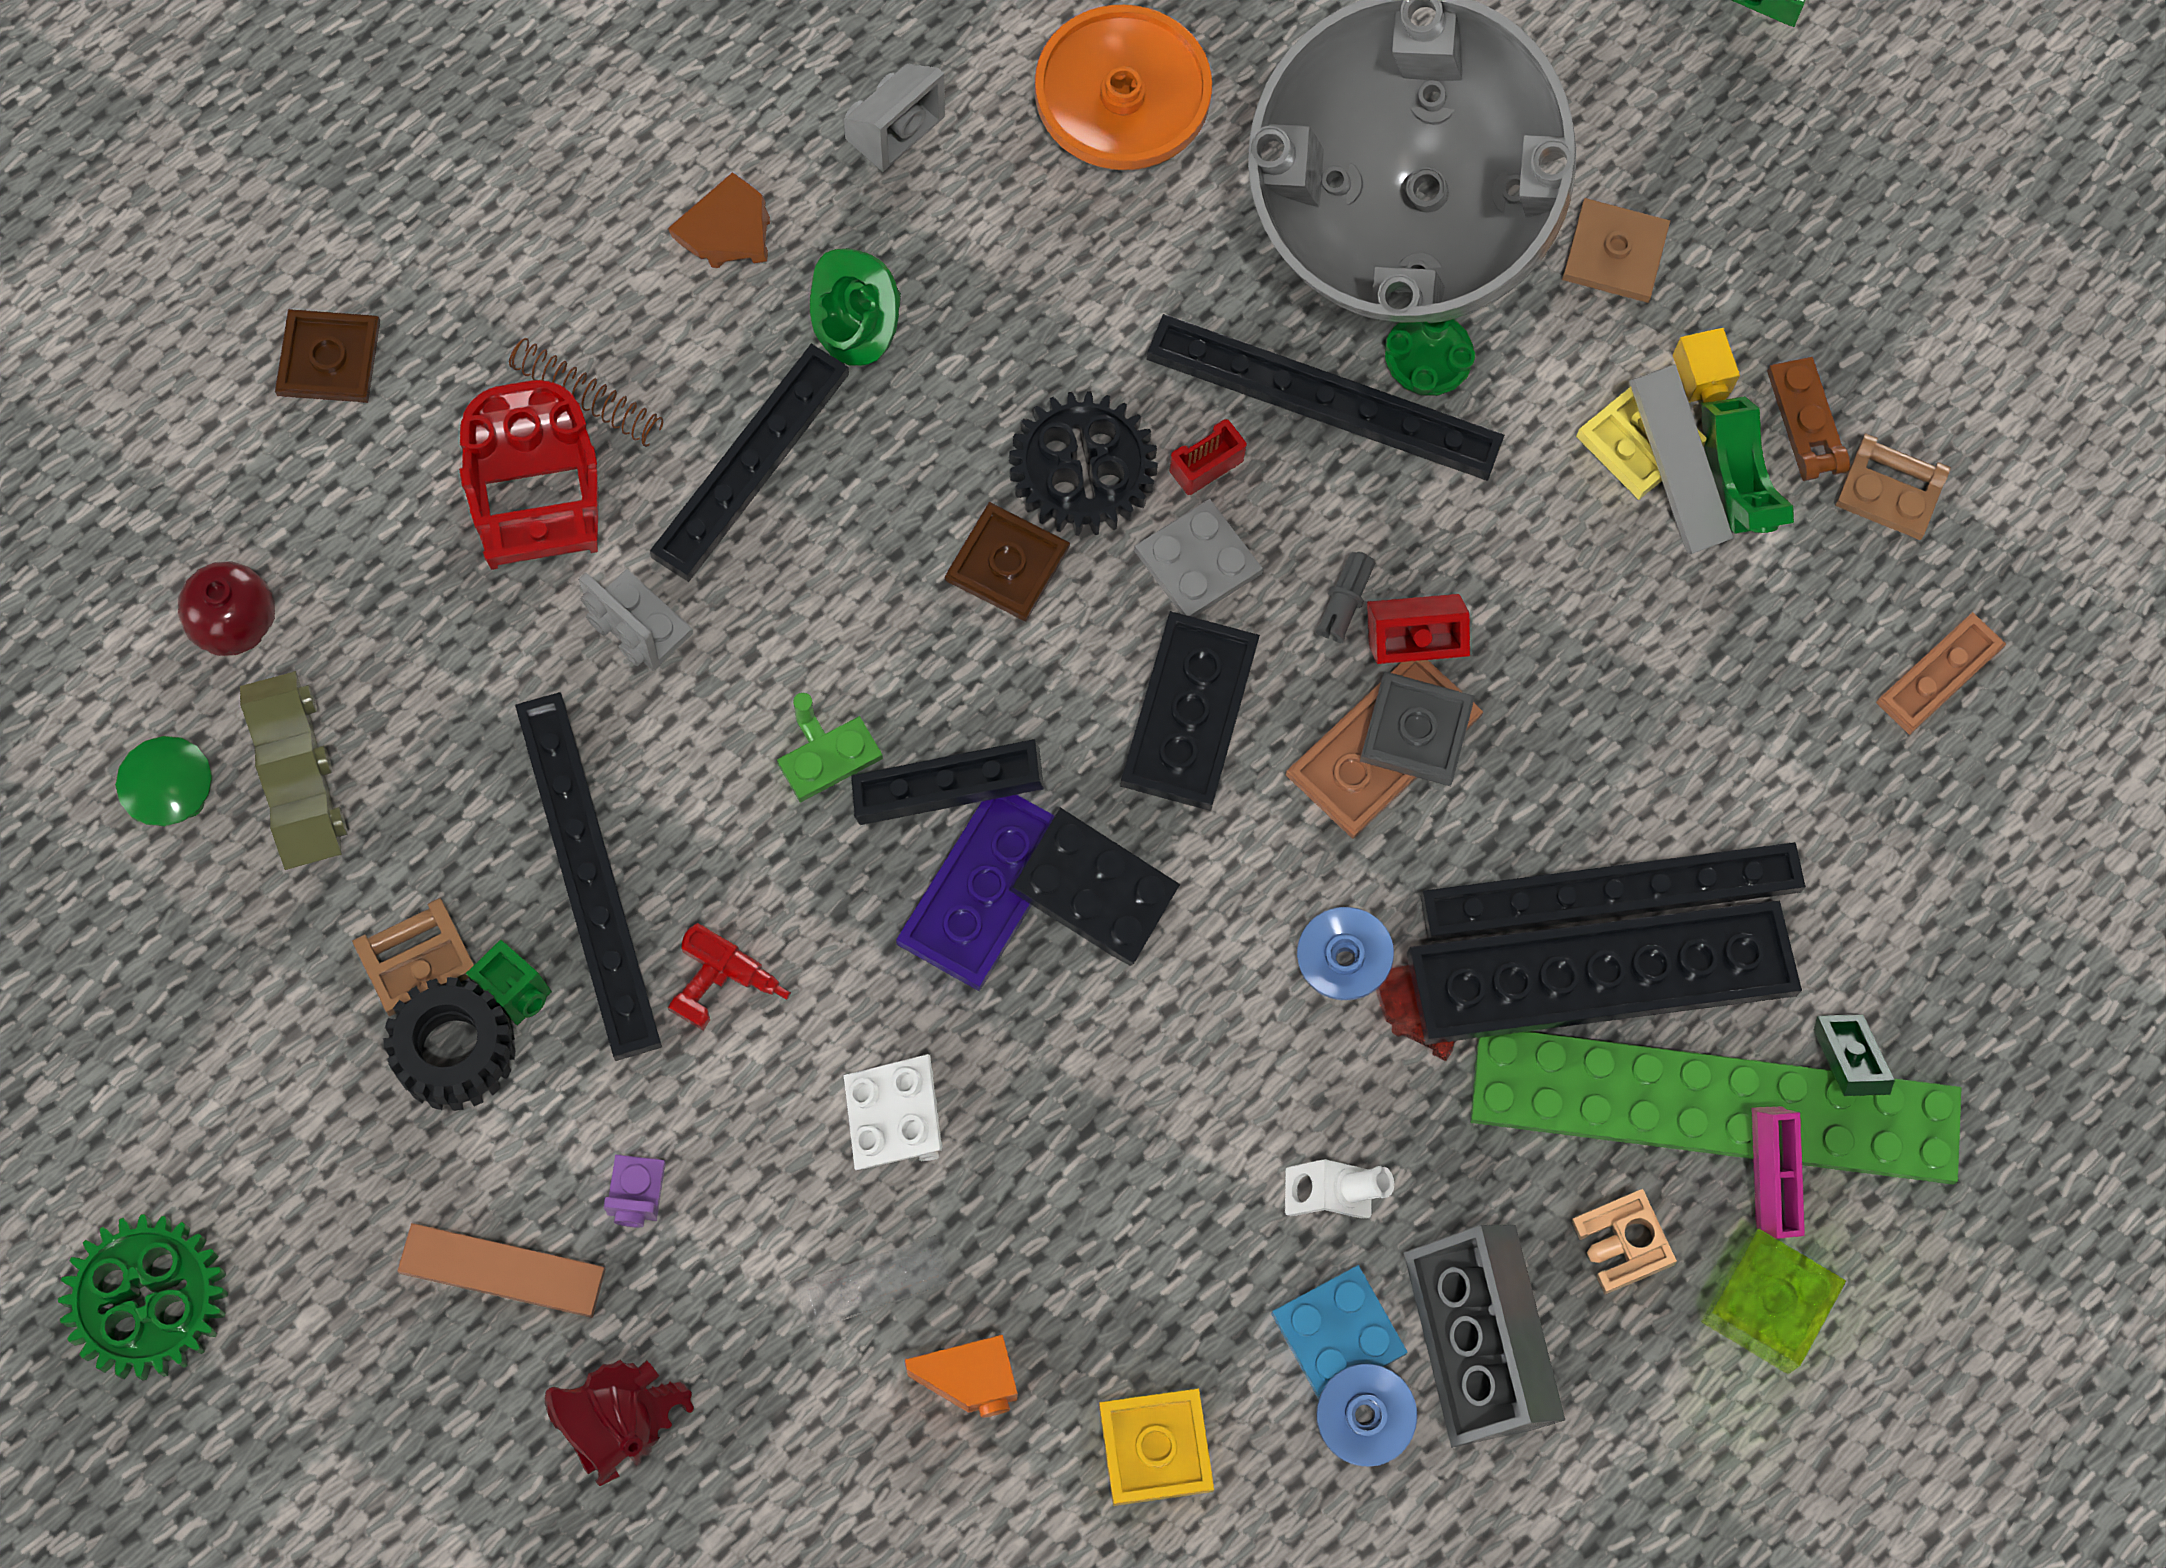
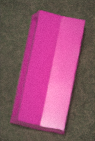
[1752,1106,1805,1239]

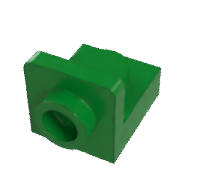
[466,940,552,1026]

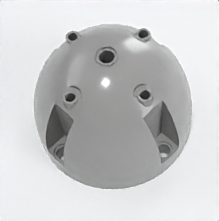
[1248,0,1576,323]

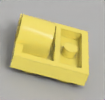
[1576,387,1707,500]

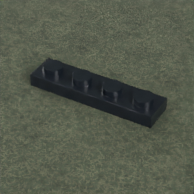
[851,739,1044,825]

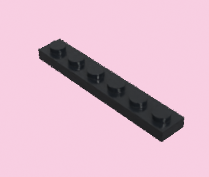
[650,343,849,582]

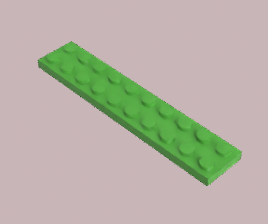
[1470,1032,1962,1185]

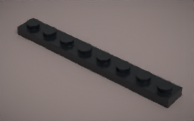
[1147,314,1505,481]
[515,692,662,1061]
[1420,842,1806,941]

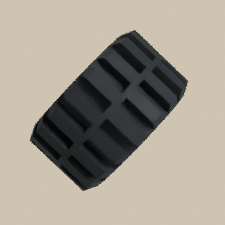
[383,977,516,1111]

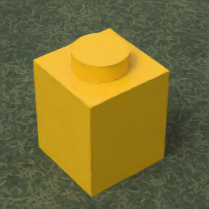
[1673,328,1740,403]

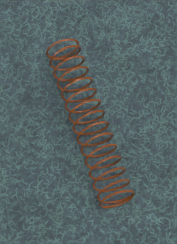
[509,338,663,447]

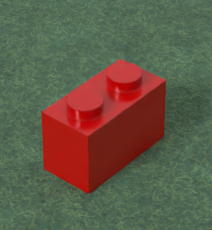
[1367,594,1470,664]

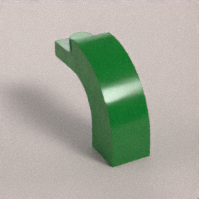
[1701,396,1794,534]

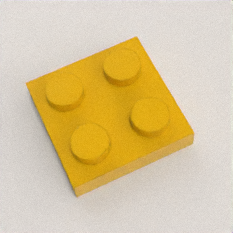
[1099,1388,1214,1506]

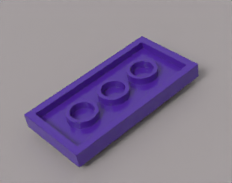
[896,795,1053,992]

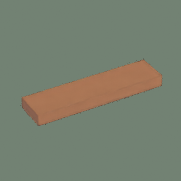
[397,1223,606,1318]

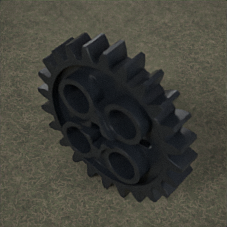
[1009,391,1158,536]

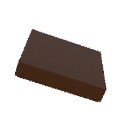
[275,309,380,403]
[945,502,1070,622]

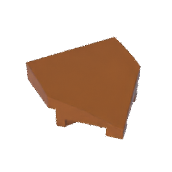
[668,172,770,268]

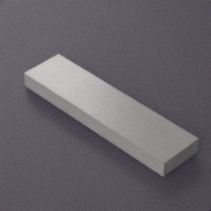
[1629,364,1733,554]

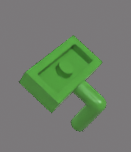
[777,693,883,803]

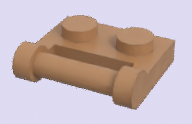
[1835,433,1951,540]
[352,897,474,1017]

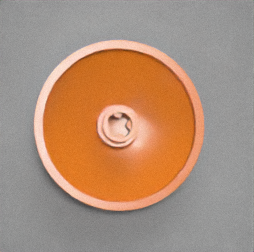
[1035,4,1212,170]

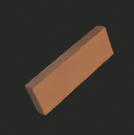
[1876,612,2006,735]

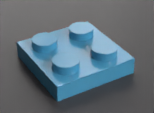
[1271,1265,1408,1399]

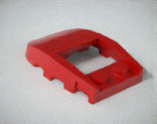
[459,380,599,570]

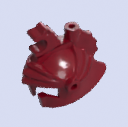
[545,1360,694,1486]

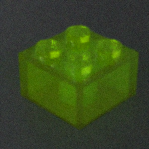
[1701,1229,1846,1374]

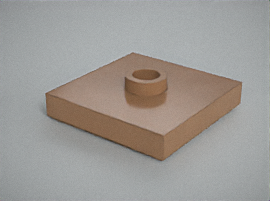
[1562,198,1670,303]

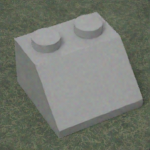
[844,64,945,172]

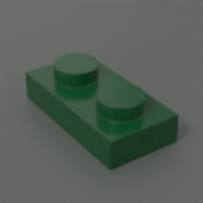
[1813,1014,1895,1096]

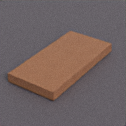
[1285,660,1483,839]

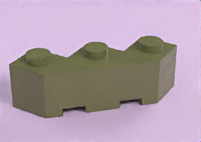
[240,671,348,870]

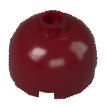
[178,561,275,656]

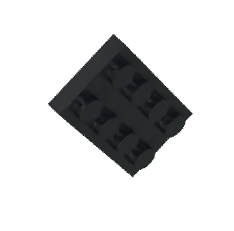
[1120,611,1260,811]

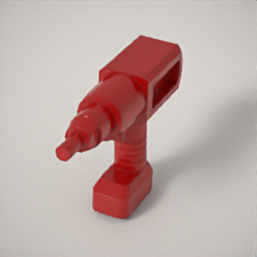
[667,923,791,1031]

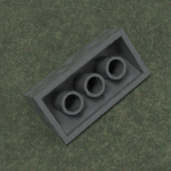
[1404,1225,1565,1448]

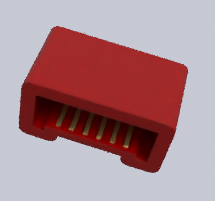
[1169,419,1247,495]

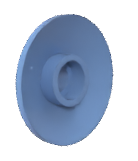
[1297,907,1394,1000]
[1316,1364,1417,1467]

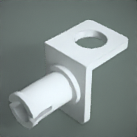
[1285,1159,1394,1218]

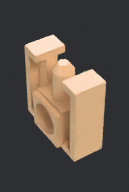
[1572,1189,1677,1294]

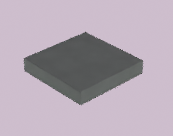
[1360,671,1475,787]

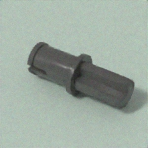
[1316,551,1375,643]

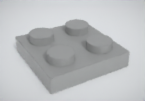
[1134,499,1263,617]

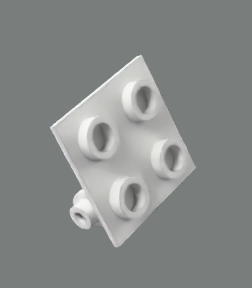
[844,1054,943,1170]

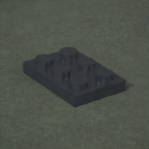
[1009,807,1180,966]

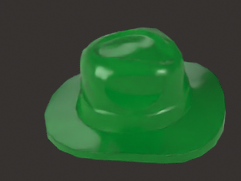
[810,248,901,365]

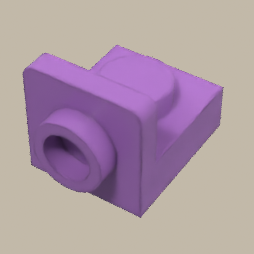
[604,1155,666,1228]

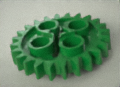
[58,1214,228,1381]

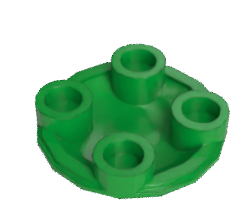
[1385,319,1475,396]
[115,736,212,827]

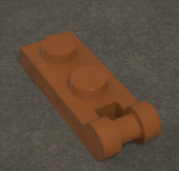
[1767,357,1850,481]

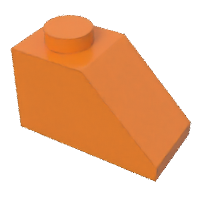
[905,1335,1018,1418]

